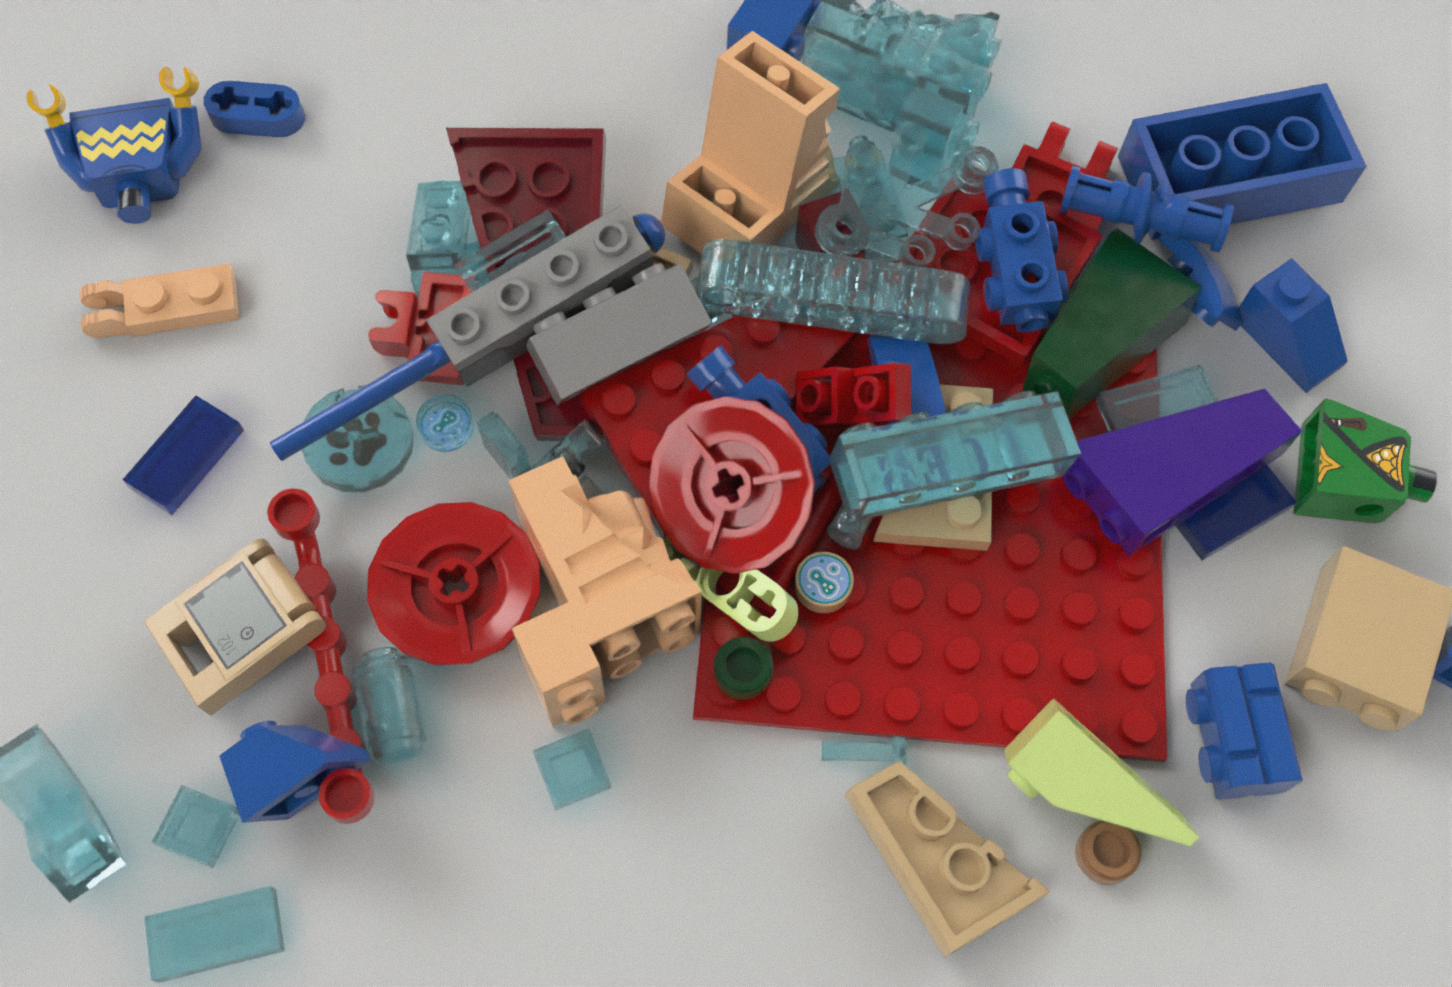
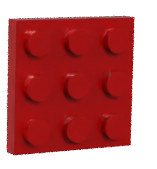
[882,161,1103,366]

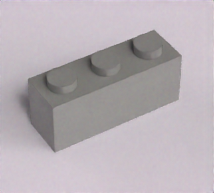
[526,263,712,406]

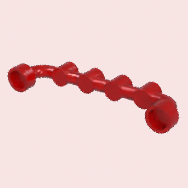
[267,488,375,824]

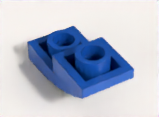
[1158,235,1243,331]
[867,333,947,434]

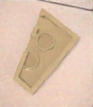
[874,385,993,551]
[845,761,1051,958]

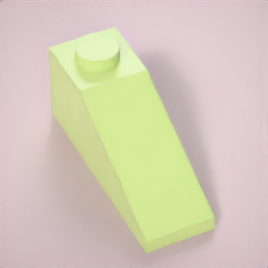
[1004,698,1199,846]

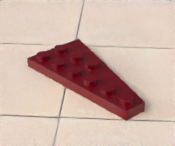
[446,128,606,442]

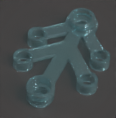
[815,121,999,272]

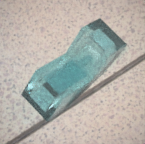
[0,724,126,903]

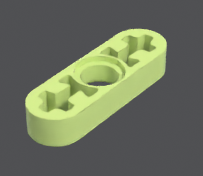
[663,536,798,641]

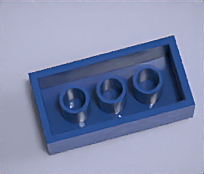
[1117,83,1367,240]

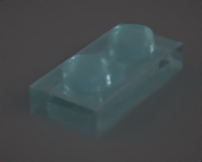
[406,180,471,271]

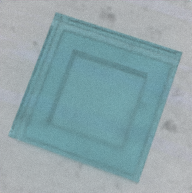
[533,728,612,811]
[152,785,240,868]

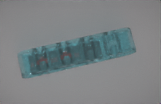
[696,239,970,344]

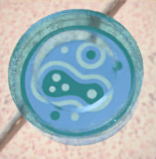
[416,394,474,452]

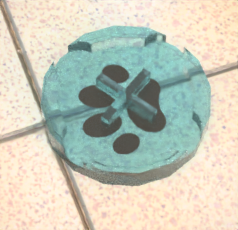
[302,386,414,492]

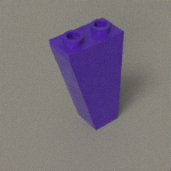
[1059,388,1302,556]

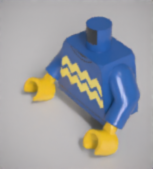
[26,66,202,224]

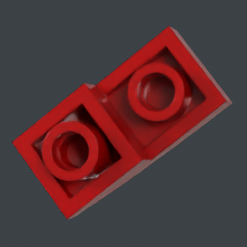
[797,362,911,428]

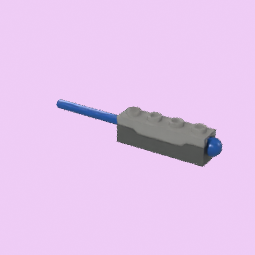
[270,205,665,461]

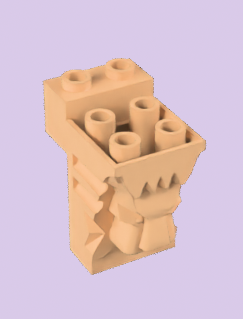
[661,31,840,282]
[508,456,701,726]

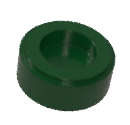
[713,637,773,700]

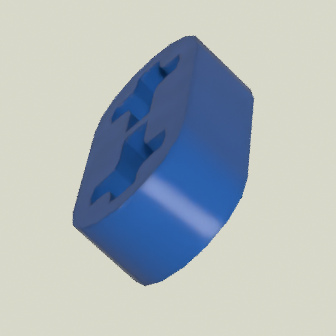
[203,81,305,137]

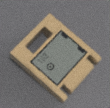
[144,539,326,716]

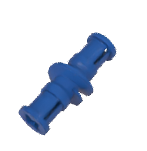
[1059,166,1234,253]

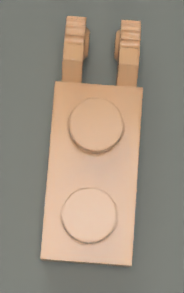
[80,263,239,338]

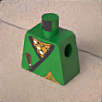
[1293,398,1437,523]

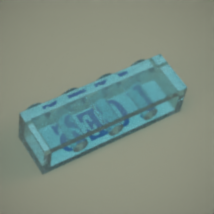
[829,391,1081,522]

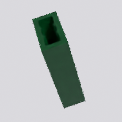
[1022,228,1202,423]

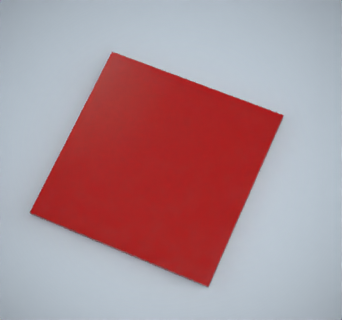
[693,306,1167,762]

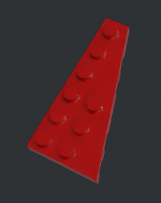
[580,253,889,540]

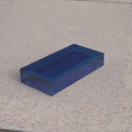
[122,395,244,515]
[1176,465,1296,561]

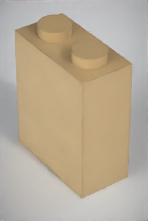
[1285,545,1452,731]

